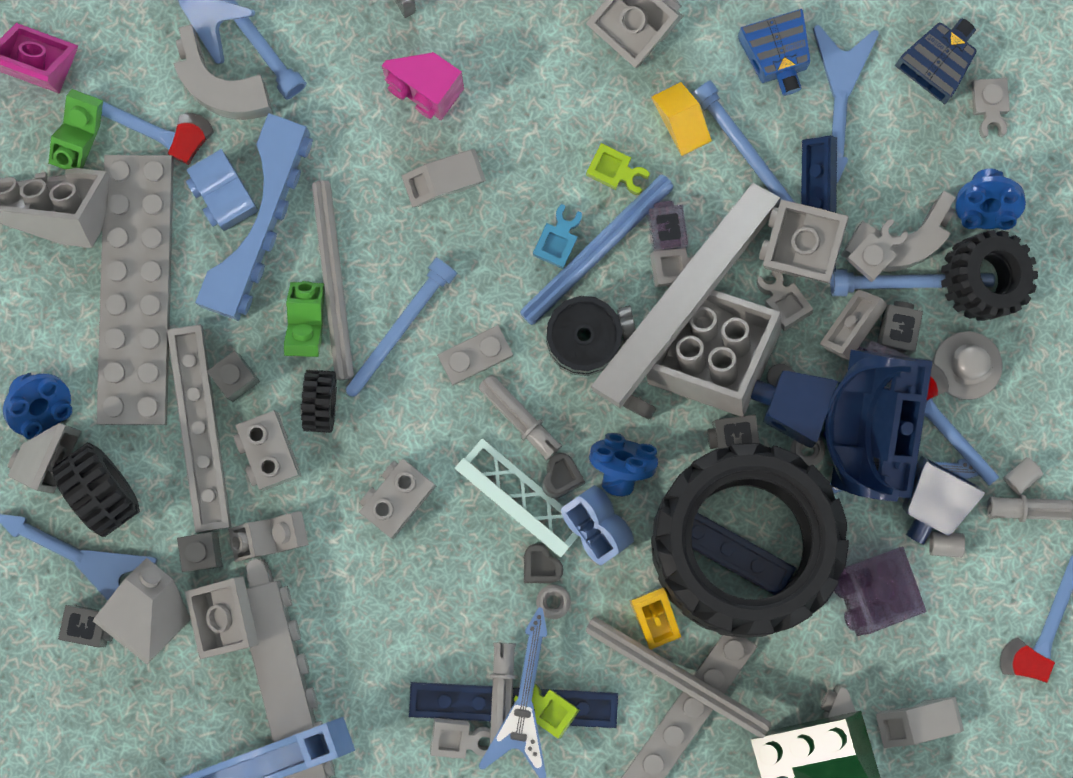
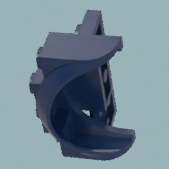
[825,349,933,502]

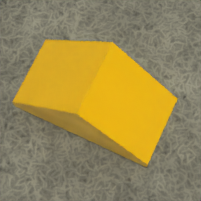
[651,82,712,156]
[629,587,681,650]

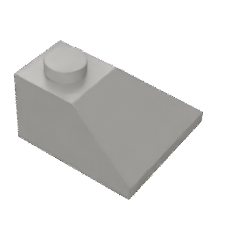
[8,423,81,494]
[93,558,191,664]

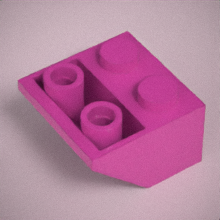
[382,52,464,120]

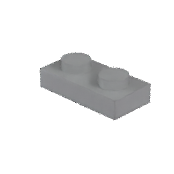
[820,289,888,360]
[437,325,513,386]

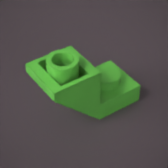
[48,89,103,169]
[284,281,324,357]

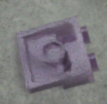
[834,546,927,636]

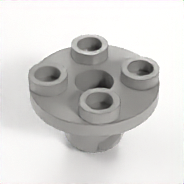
[932,331,1003,400]

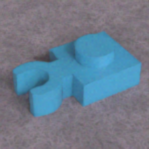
[533,204,582,269]

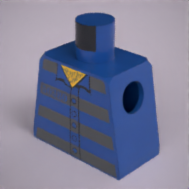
[738,9,810,96]

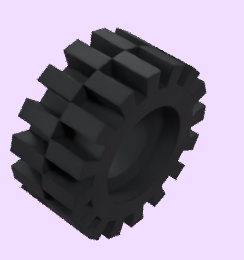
[301,370,337,433]

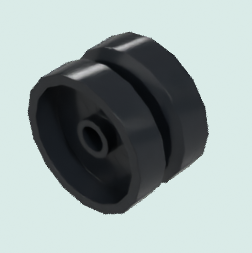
[546,296,622,376]

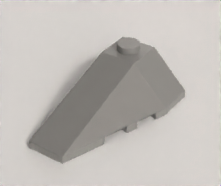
[0,168,109,248]

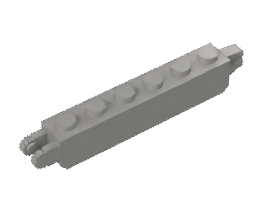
[246,558,335,778]

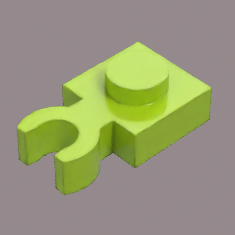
[586,143,650,195]
[514,683,580,739]

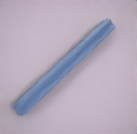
[520,174,673,325]

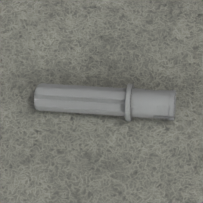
[479,375,562,461]
[987,495,1073,522]
[489,642,517,744]

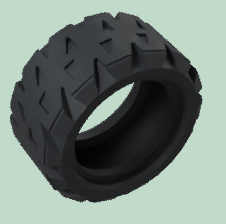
[651,443,849,638]

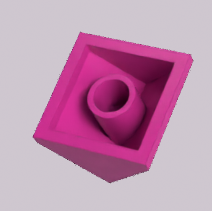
[0,23,78,94]

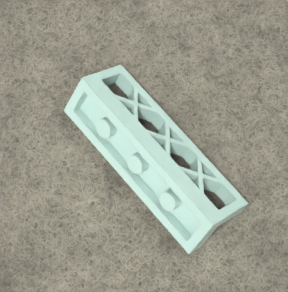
[455,439,578,558]

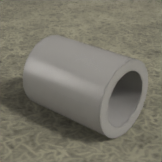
[1003,457,1043,495]
[929,531,965,558]

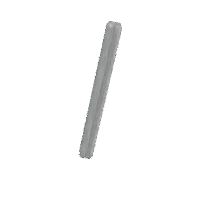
[312,180,354,380]
[586,617,771,738]

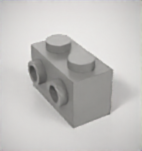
[234,410,302,491]
[359,459,436,539]

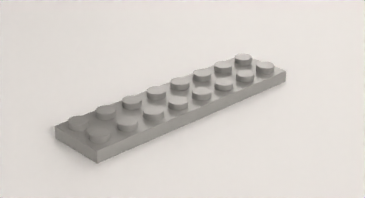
[97,155,174,425]

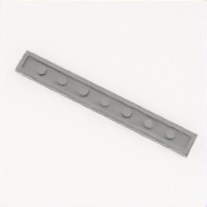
[591,183,781,408]

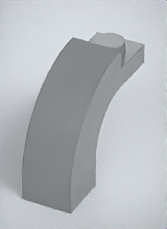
[173,24,273,120]
[841,191,956,272]

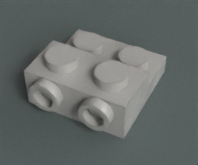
[586,0,684,68]
[759,199,849,284]
[185,576,259,659]

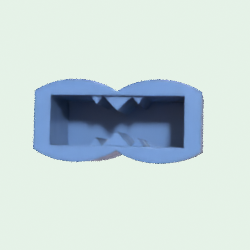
[186,149,259,231]
[561,485,634,565]

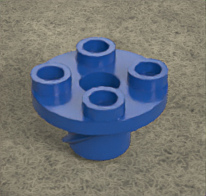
[955,168,1026,230]
[3,373,72,439]
[589,433,658,497]

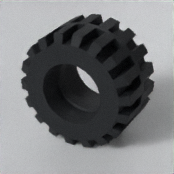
[941,230,1038,321]
[52,442,140,537]

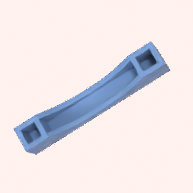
[195,113,313,321]
[181,717,355,778]

